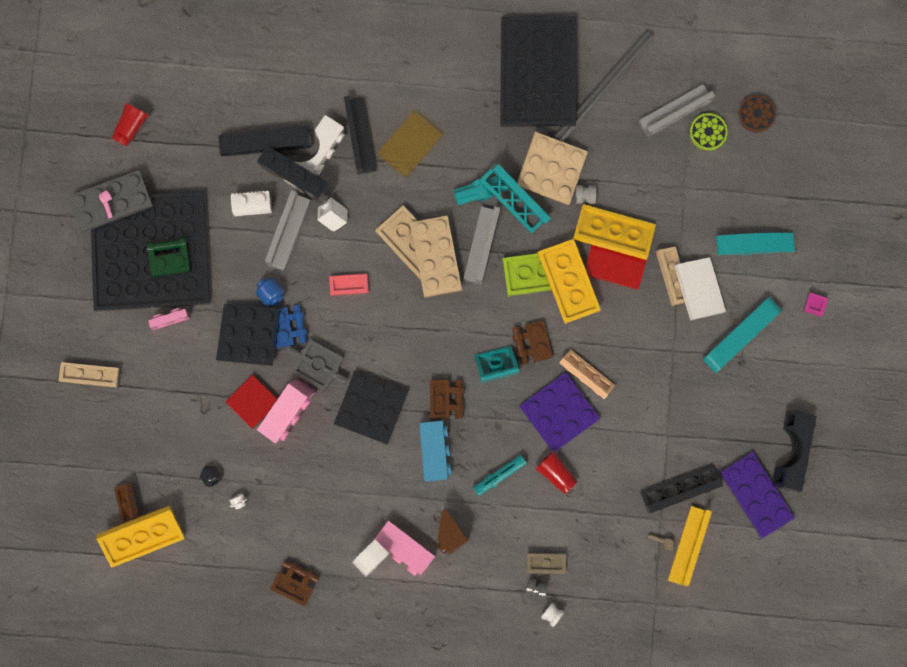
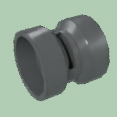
[524,577,549,602]

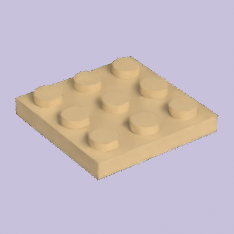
[516,132,588,205]

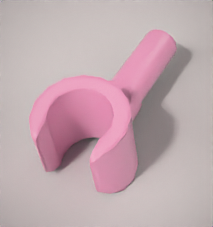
[99,190,113,219]

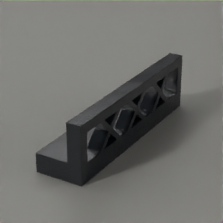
[344,96,376,175]
[640,465,723,514]

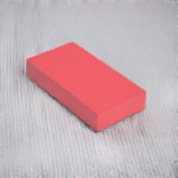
[329,274,369,296]

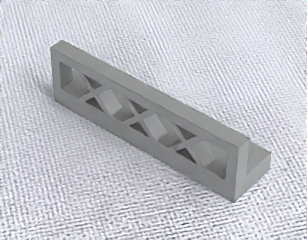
[638,84,715,138]
[265,190,311,271]
[463,206,500,285]

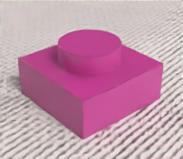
[803,293,828,317]

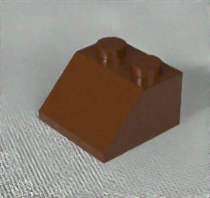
[437,509,468,555]

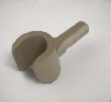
[648,533,674,551]

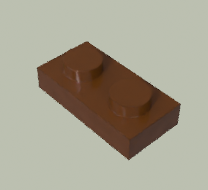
[114,483,139,524]

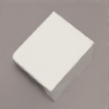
[317,197,348,231]

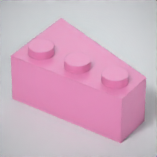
[257,378,317,444]

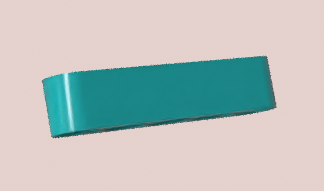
[703,296,783,374]

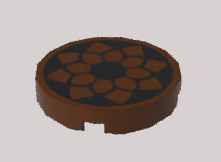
[738,95,776,133]

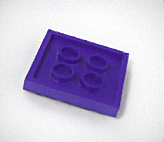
[519,372,600,452]

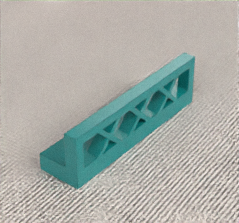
[479,164,551,234]

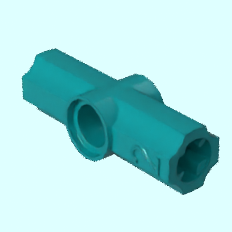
[453,176,509,206]

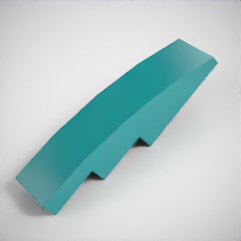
[716,233,795,255]

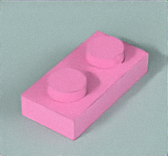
[148,308,190,330]

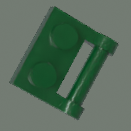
[147,237,191,277]

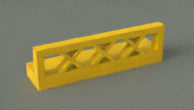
[667,506,712,587]

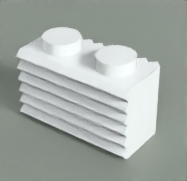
[231,191,272,216]

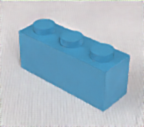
[419,421,451,482]

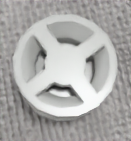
[540,602,565,627]

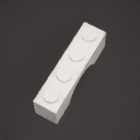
[284,115,346,193]

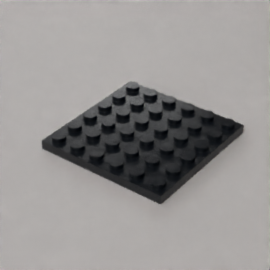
[91,191,210,312]

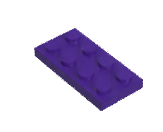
[720,452,795,539]

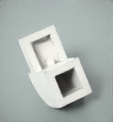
[352,540,389,577]

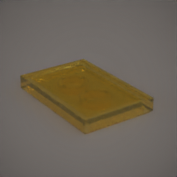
[377,111,442,178]

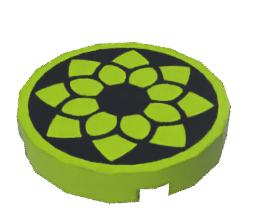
[690,113,728,151]

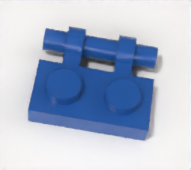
[275,305,308,349]

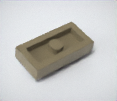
[527,553,566,574]

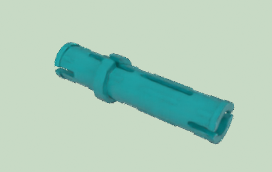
[472,455,527,497]

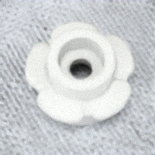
[229,493,247,509]

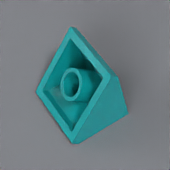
[474,346,519,384]

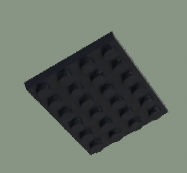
[500,16,576,127]

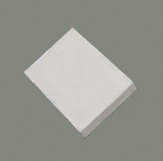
[674,257,726,321]

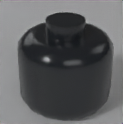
[200,466,222,487]

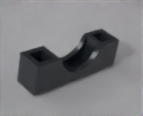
[256,146,334,205]
[772,411,817,492]

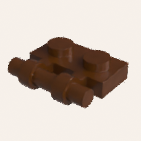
[512,320,553,365]
[430,380,465,419]
[270,559,320,607]

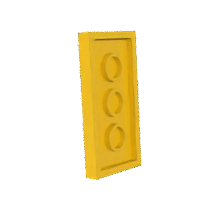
[573,204,656,260]
[537,239,601,324]
[96,506,185,568]

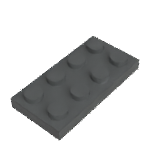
[67,170,153,233]

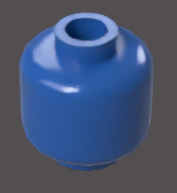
[256,278,284,306]

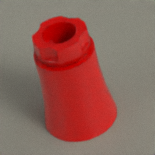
[111,103,149,147]
[535,451,578,494]

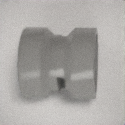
[576,185,596,204]

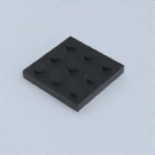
[216,304,281,366]
[334,370,408,445]

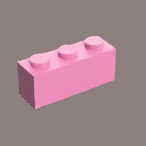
[374,521,435,576]

